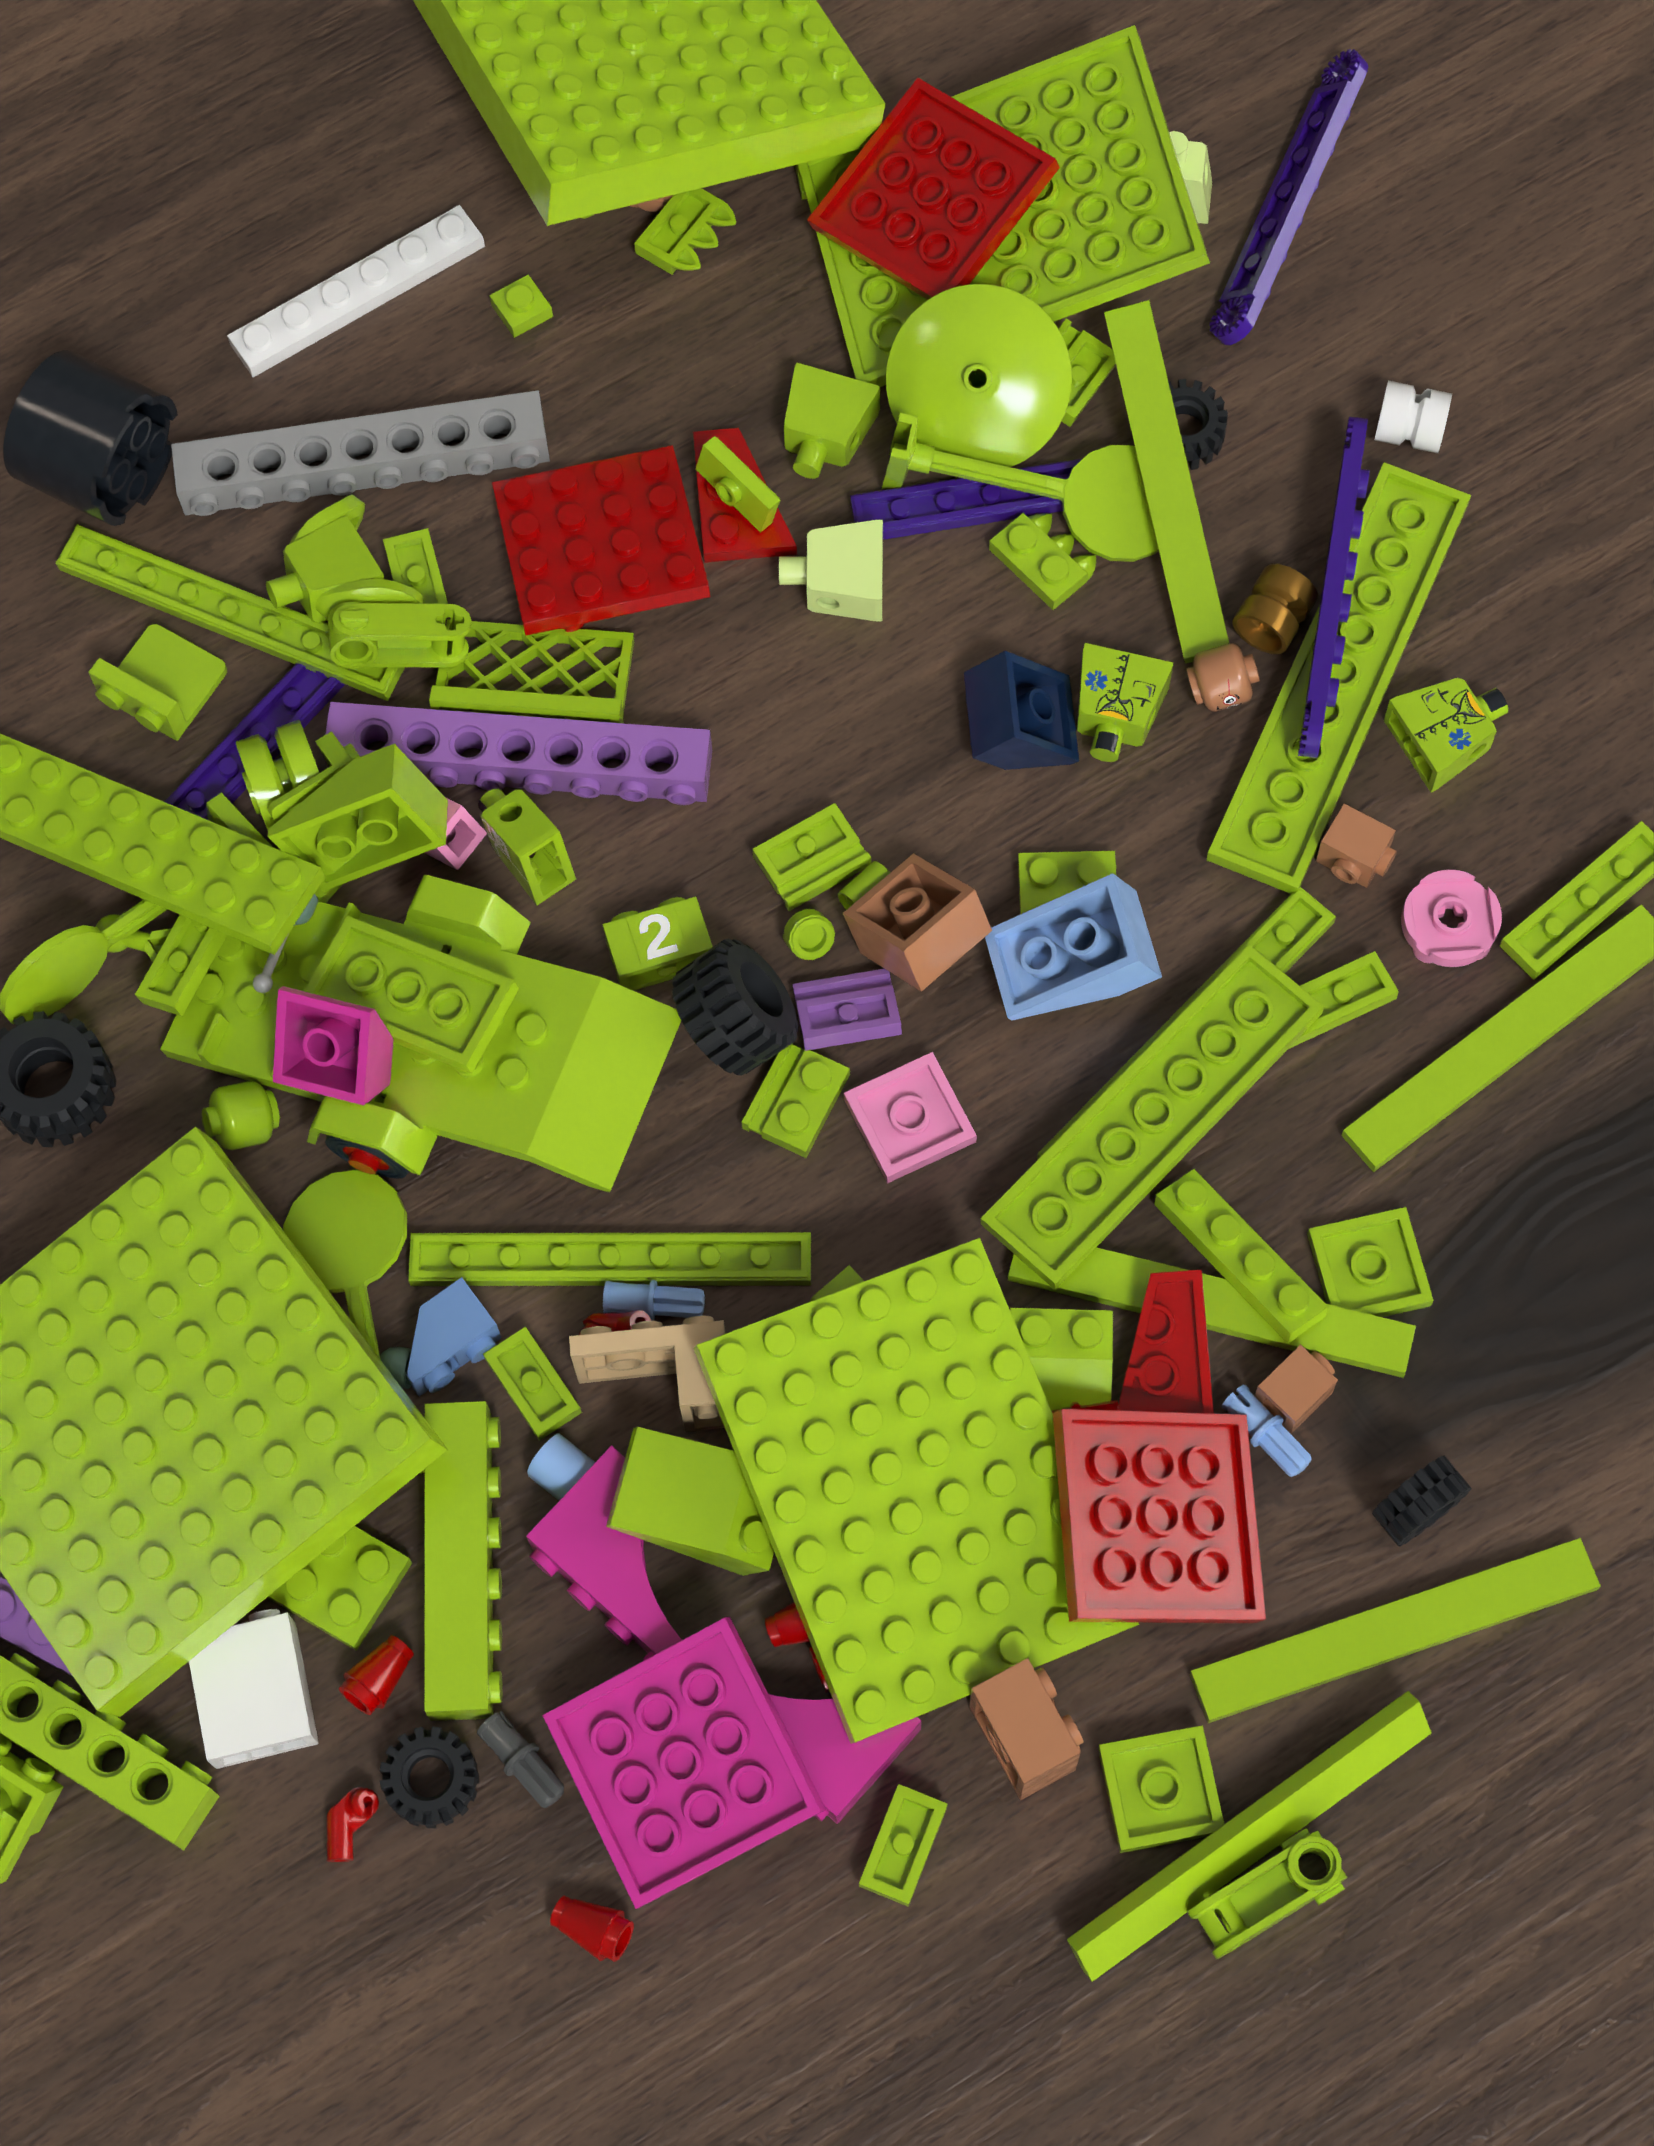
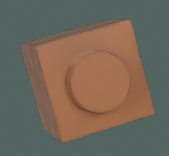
[1255,1344,1338,1434]

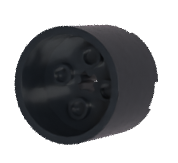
[3,350,178,526]

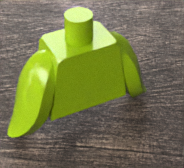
[266,494,424,623]

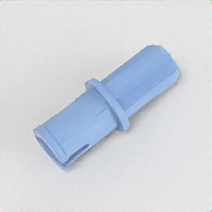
[603,1280,705,1320]
[1222,1385,1312,1477]

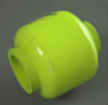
[202,1081,280,1150]

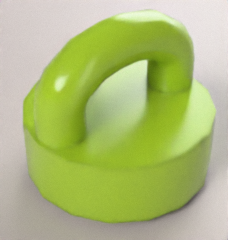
[783,909,835,960]

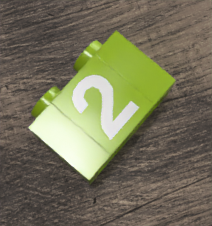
[603,896,713,991]

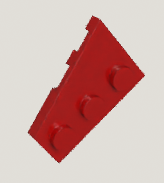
[693,428,797,563]
[1119,1269,1214,1414]

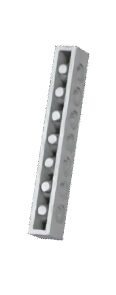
[171,390,550,516]

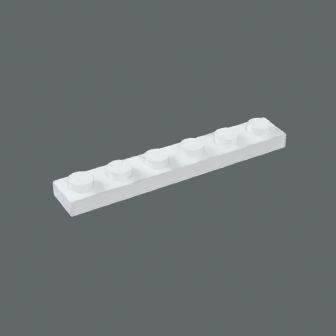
[227,205,485,377]

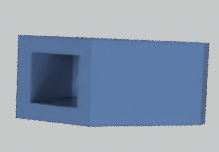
[407,1277,502,1396]

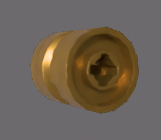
[1232,564,1318,654]

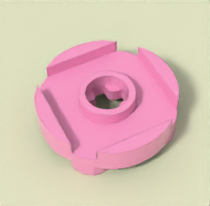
[1401,870,1502,967]

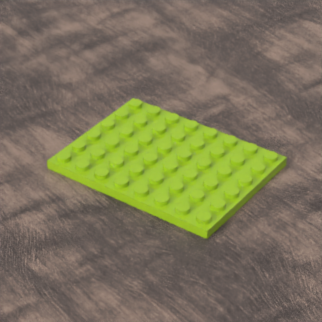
[798,25,1210,387]
[693,1238,1139,1744]

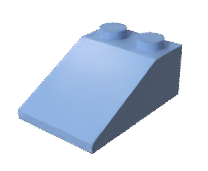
[985,873,1162,1021]

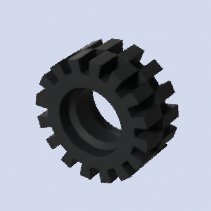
[1169,379,1228,470]
[1372,1455,1472,1547]
[380,1726,479,1829]

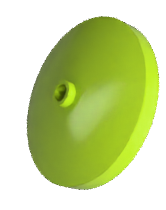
[886,284,1072,467]

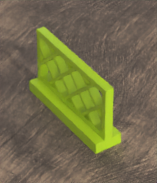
[429,619,634,723]

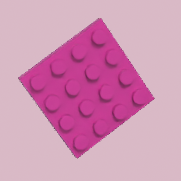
[542,1617,826,1909]

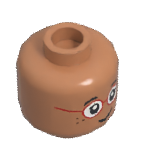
[1187,643,1260,712]

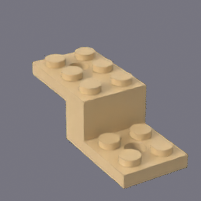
[569,1316,726,1432]

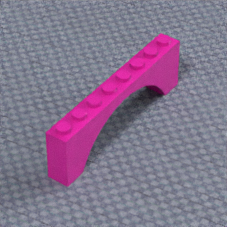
[526,1445,922,1824]

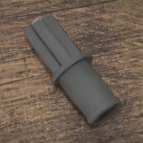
[477,1711,564,1808]

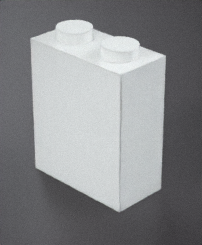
[189,1609,319,1769]

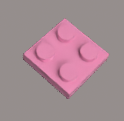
[844,1052,977,1184]

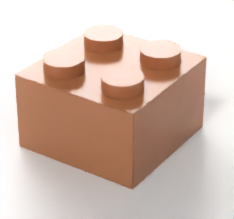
[843,853,992,992]
[969,1658,1084,1801]

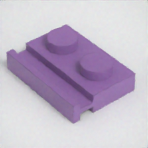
[793,969,902,1051]

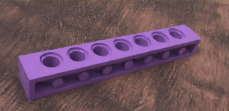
[323,702,712,805]

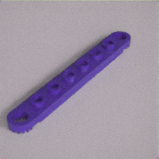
[1209,49,1368,345]
[1298,417,1370,758]

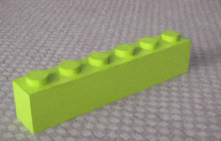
[425,1401,503,1721]

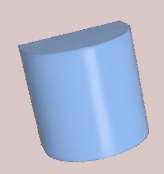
[527,1433,595,1501]

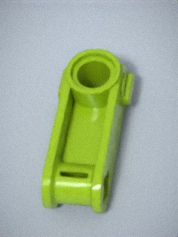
[328,601,471,669]
[1187,1828,1348,1960]

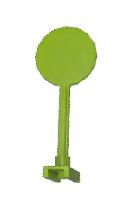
[882,413,1159,562]
[0,792,272,1024]
[283,1170,425,1474]

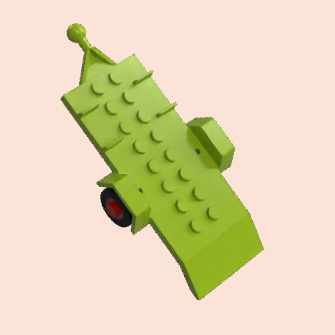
[96,875,681,1193]

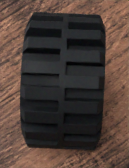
[672,938,798,1076]
[0,1011,116,1147]

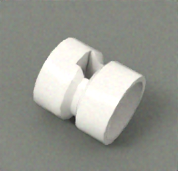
[1374,380,1452,454]

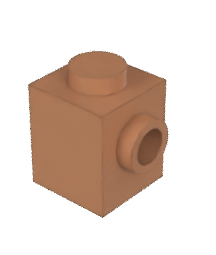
[1316,804,1397,888]

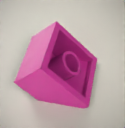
[273,986,394,1106]

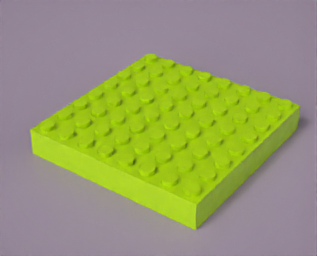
[413,0,886,226]
[0,1126,448,1717]

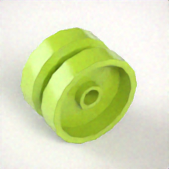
[235,720,319,830]

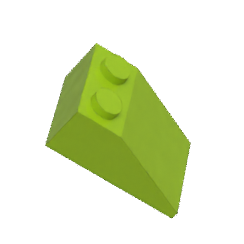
[267,743,448,891]
[1010,1308,1113,1411]
[606,1427,774,1576]

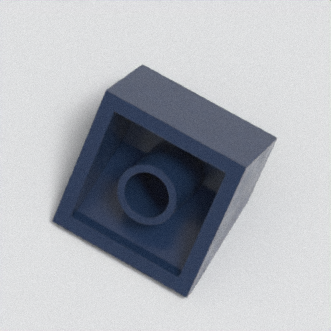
[964,651,1079,770]

